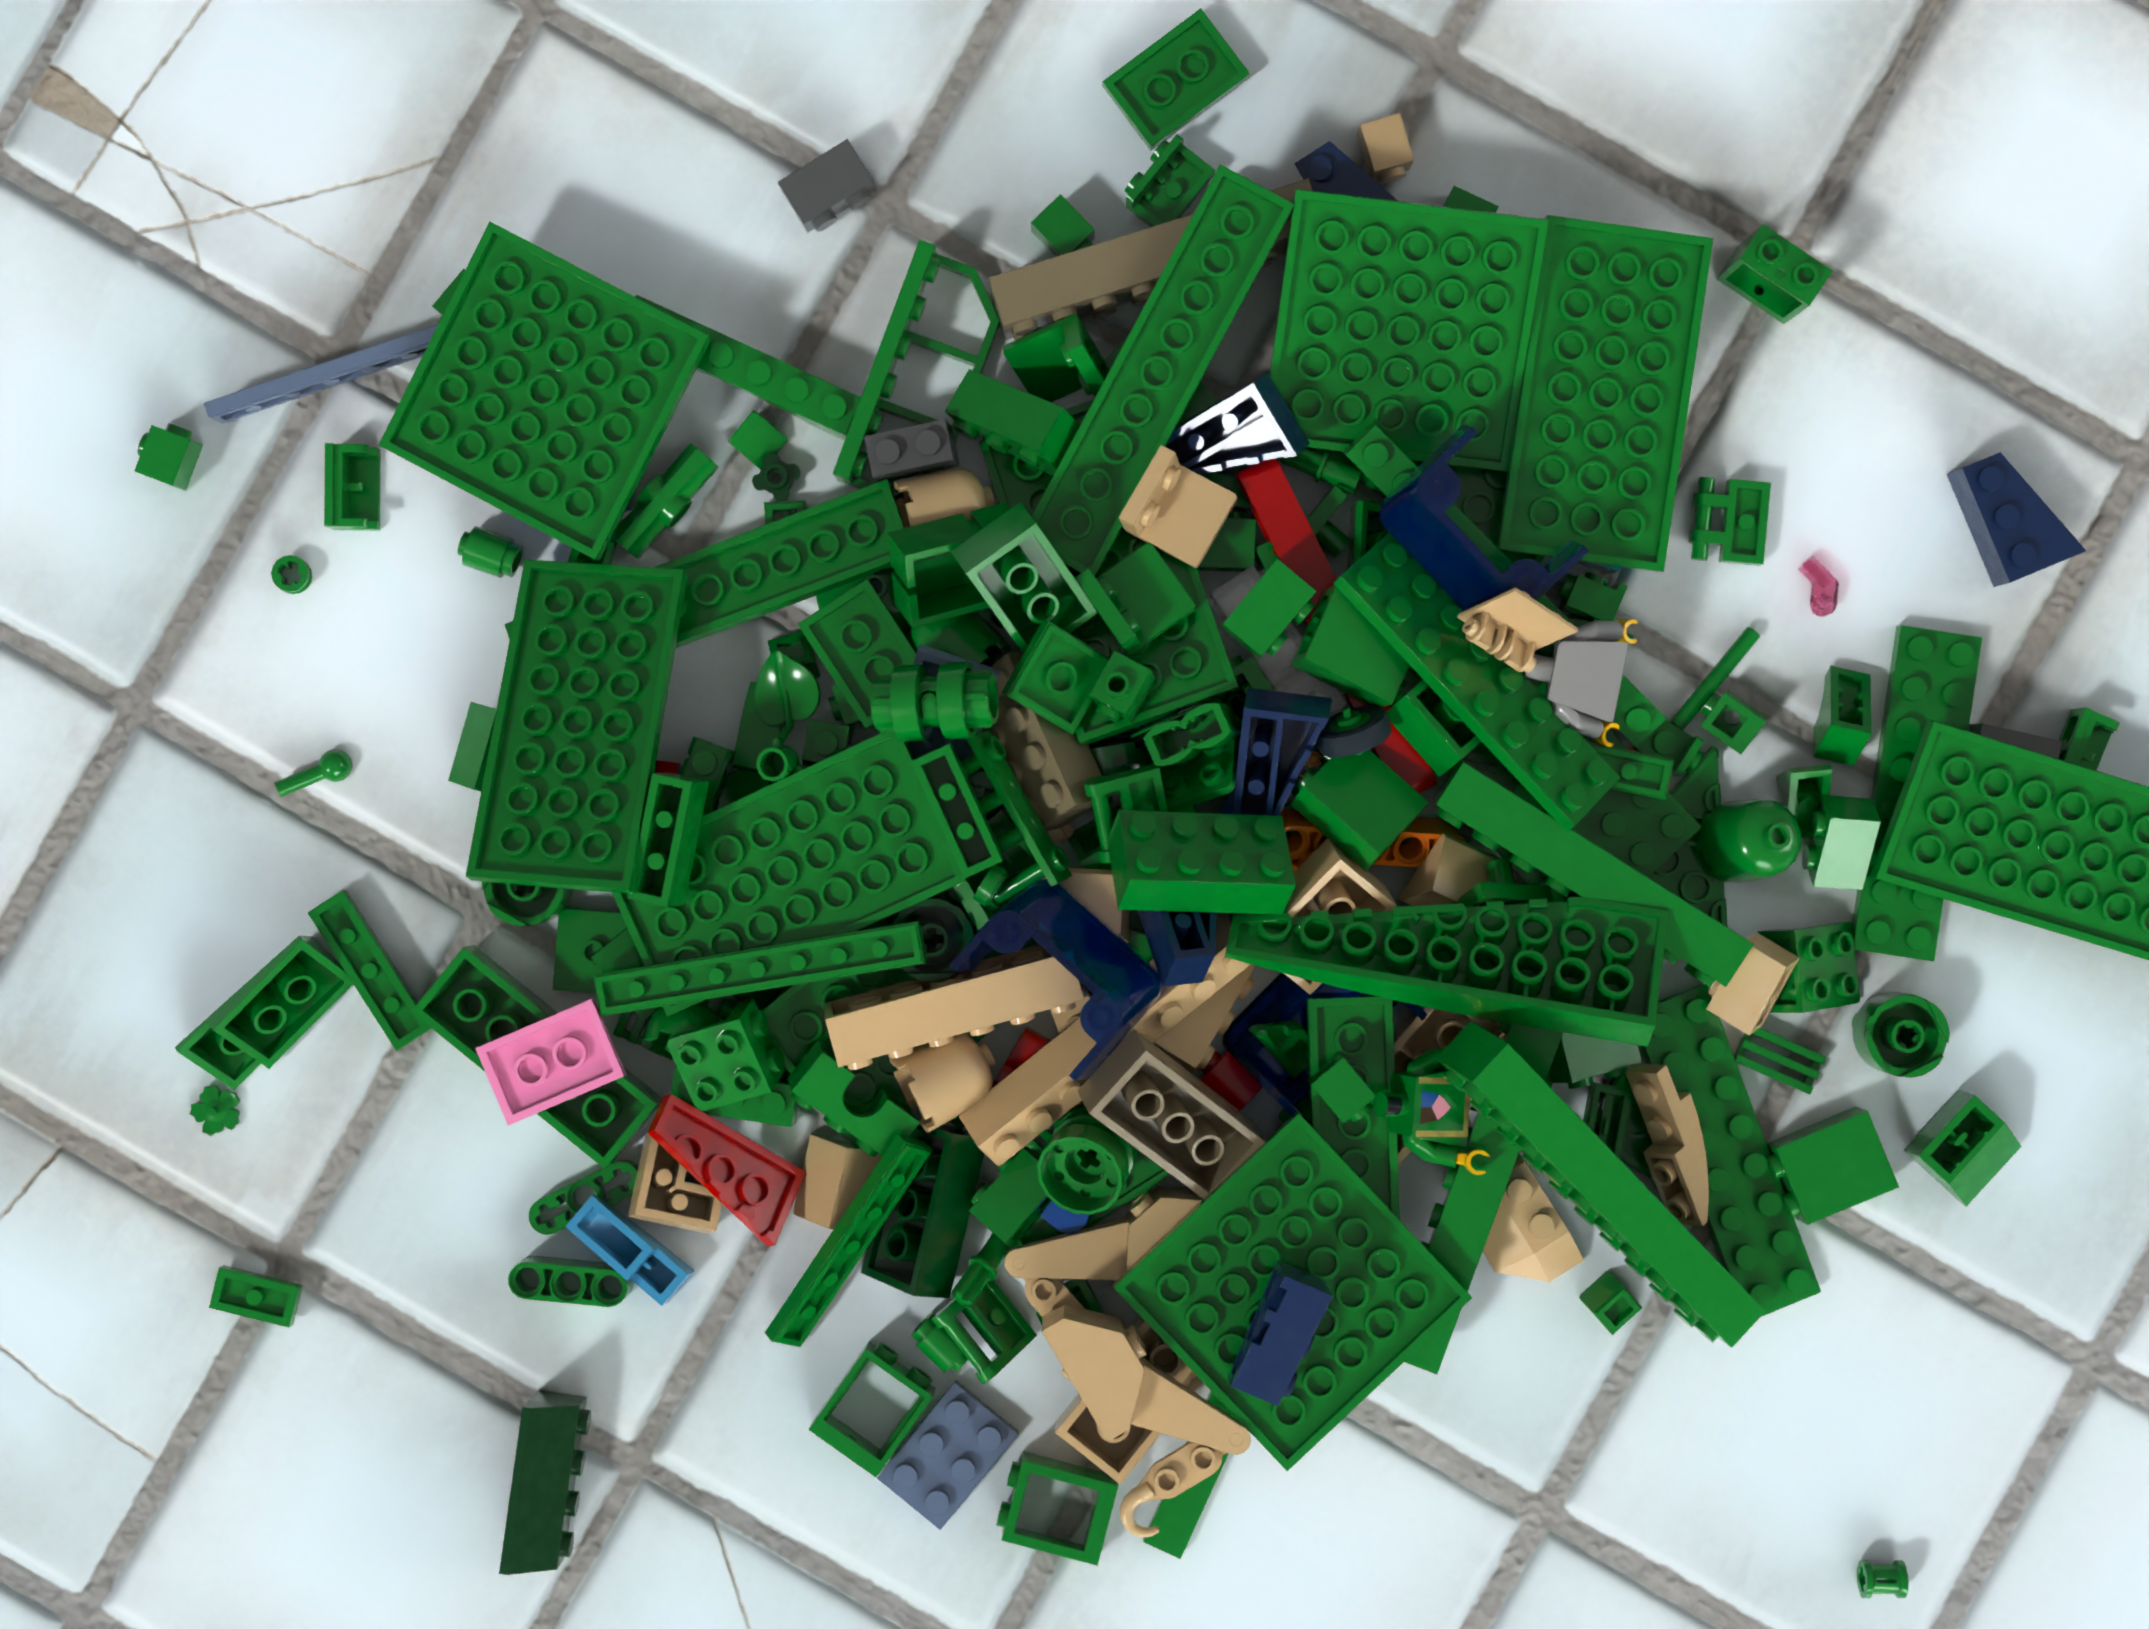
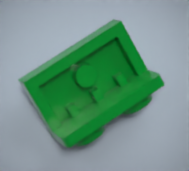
[1124,134,1215,227]

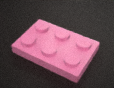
[475,998,627,1125]

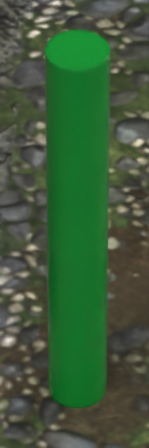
[1669,627,1760,730]

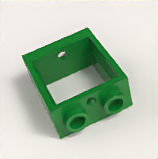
[1716,224,1833,324]
[809,1341,935,1477]
[996,1451,1119,1566]

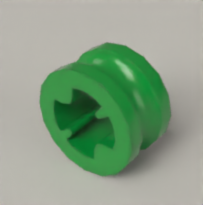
[271,555,312,594]

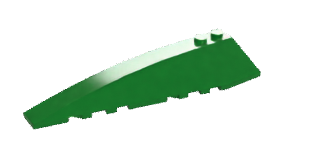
[1225,897,1669,1047]

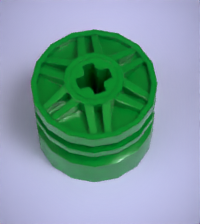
[1037,1104,1140,1215]

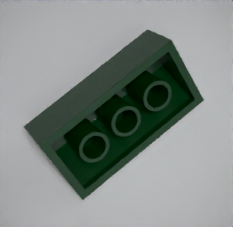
[861,1118,984,1298]
[499,1390,591,1575]

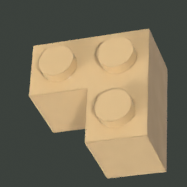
[627,1134,722,1234]

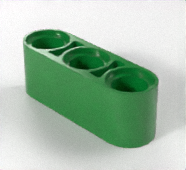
[508,1256,634,1307]

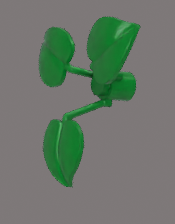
[718,651,848,809]

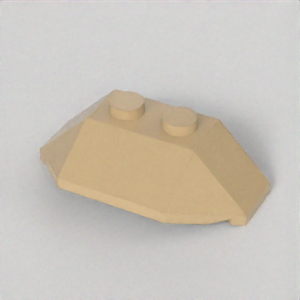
[1457,1150,1584,1282]

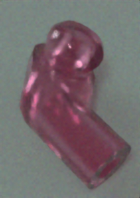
[1798,555,1839,617]

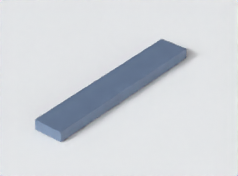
[204,324,438,424]

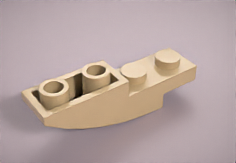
[1625,1064,1709,1226]

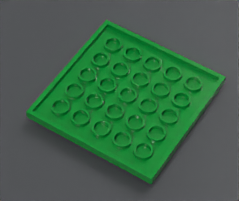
[1269,188,1549,472]
[379,221,712,561]
[1113,1111,1472,1471]

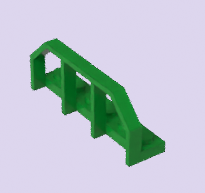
[833,239,1000,499]

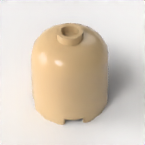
[893,467,995,528]
[889,1033,996,1132]

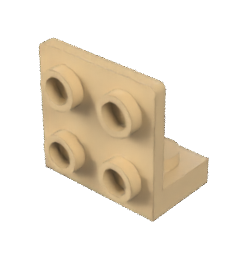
[1119,445,1237,568]

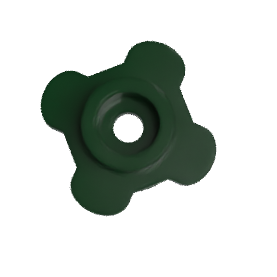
[752,453,801,501]

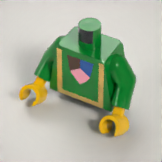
[1374,1048,1490,1175]

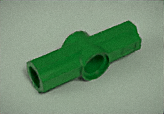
[612,443,719,560]

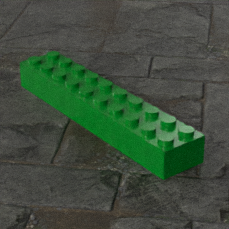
[1436,1021,1765,1348]

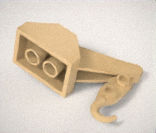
[1005,1186,1203,1381]
[1042,1304,1251,1537]

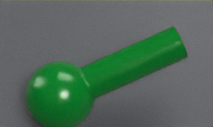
[274,749,352,797]

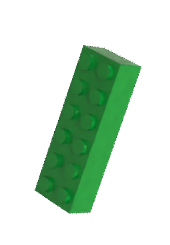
[411,945,663,1169]

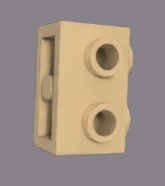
[1706,932,1800,1035]

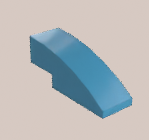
[565,1194,694,1306]

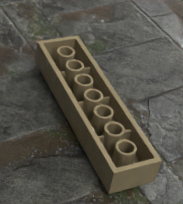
[989,178,1312,341]

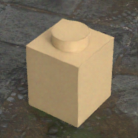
[1356,113,1414,183]

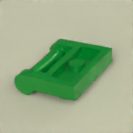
[1083,764,1168,863]
[931,1281,1037,1384]

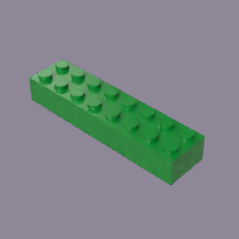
[1433,760,1754,987]

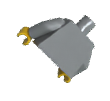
[1524,619,1638,747]

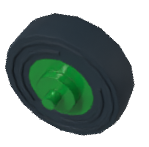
[1316,706,1391,757]

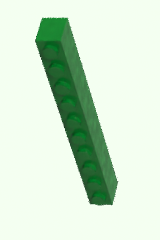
[1343,422,1667,748]
[1405,1022,1563,1374]

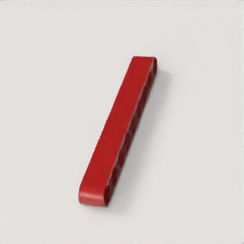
[1235,458,1437,793]

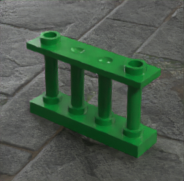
[953,731,1072,930]

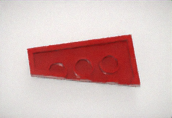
[647,1094,806,1247]

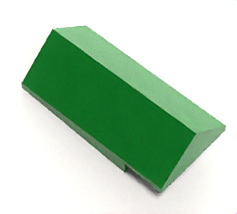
[175,935,353,1090]

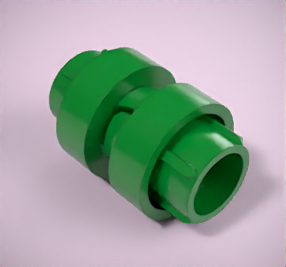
[870,661,999,742]

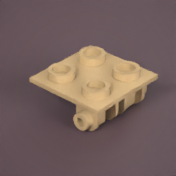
[1457,587,1578,673]

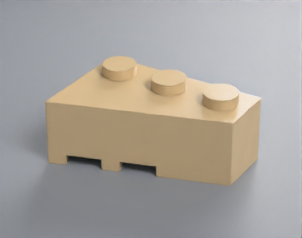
[1153,964,1255,1073]

